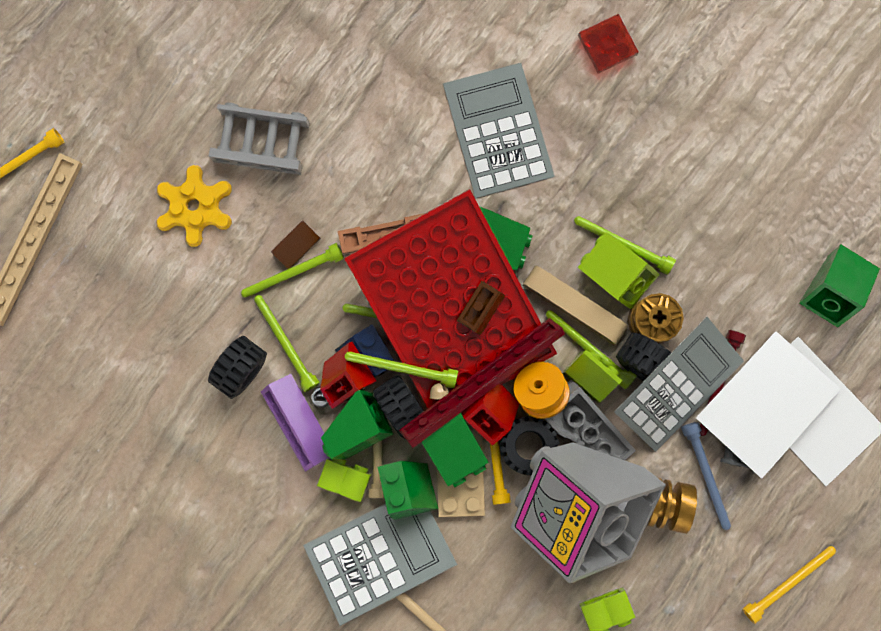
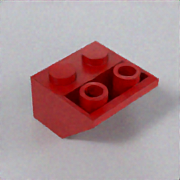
[320,342,376,409]
[461,383,520,446]

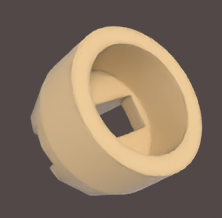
[429,383,449,400]

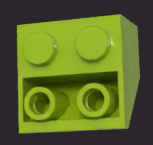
[563,349,622,403]

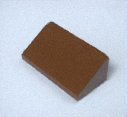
[271,220,321,269]
[457,281,505,335]

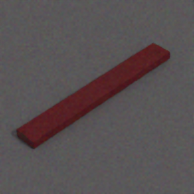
[399,318,565,448]

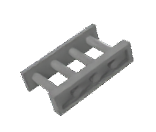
[209,102,310,175]

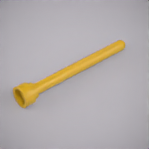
[0,128,65,179]
[490,441,511,505]
[742,546,836,624]

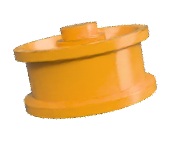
[514,362,570,419]

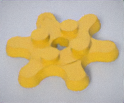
[156,165,232,247]

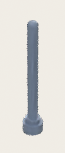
[681,422,731,530]

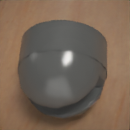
[311,388,329,408]

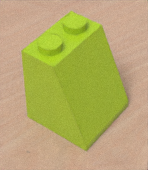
[578,232,660,309]

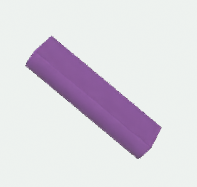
[261,374,330,471]

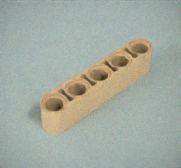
[522,266,628,346]

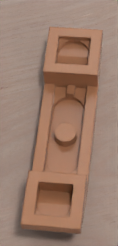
[338,213,425,254]

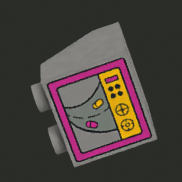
[511,442,666,583]

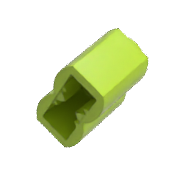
[317,459,372,502]
[579,587,636,631]

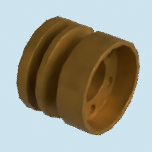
[627,293,684,344]
[647,478,697,534]

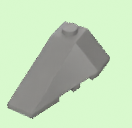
[546,379,636,460]

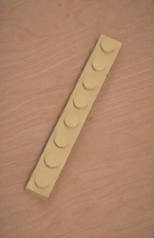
[0,153,83,326]

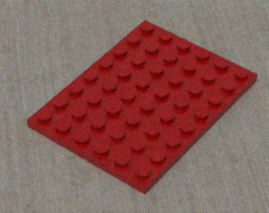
[344,189,557,408]

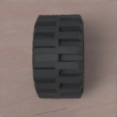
[616,333,671,381]
[208,336,267,399]
[373,375,424,439]
[499,416,560,476]

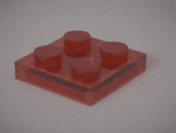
[578,14,639,74]

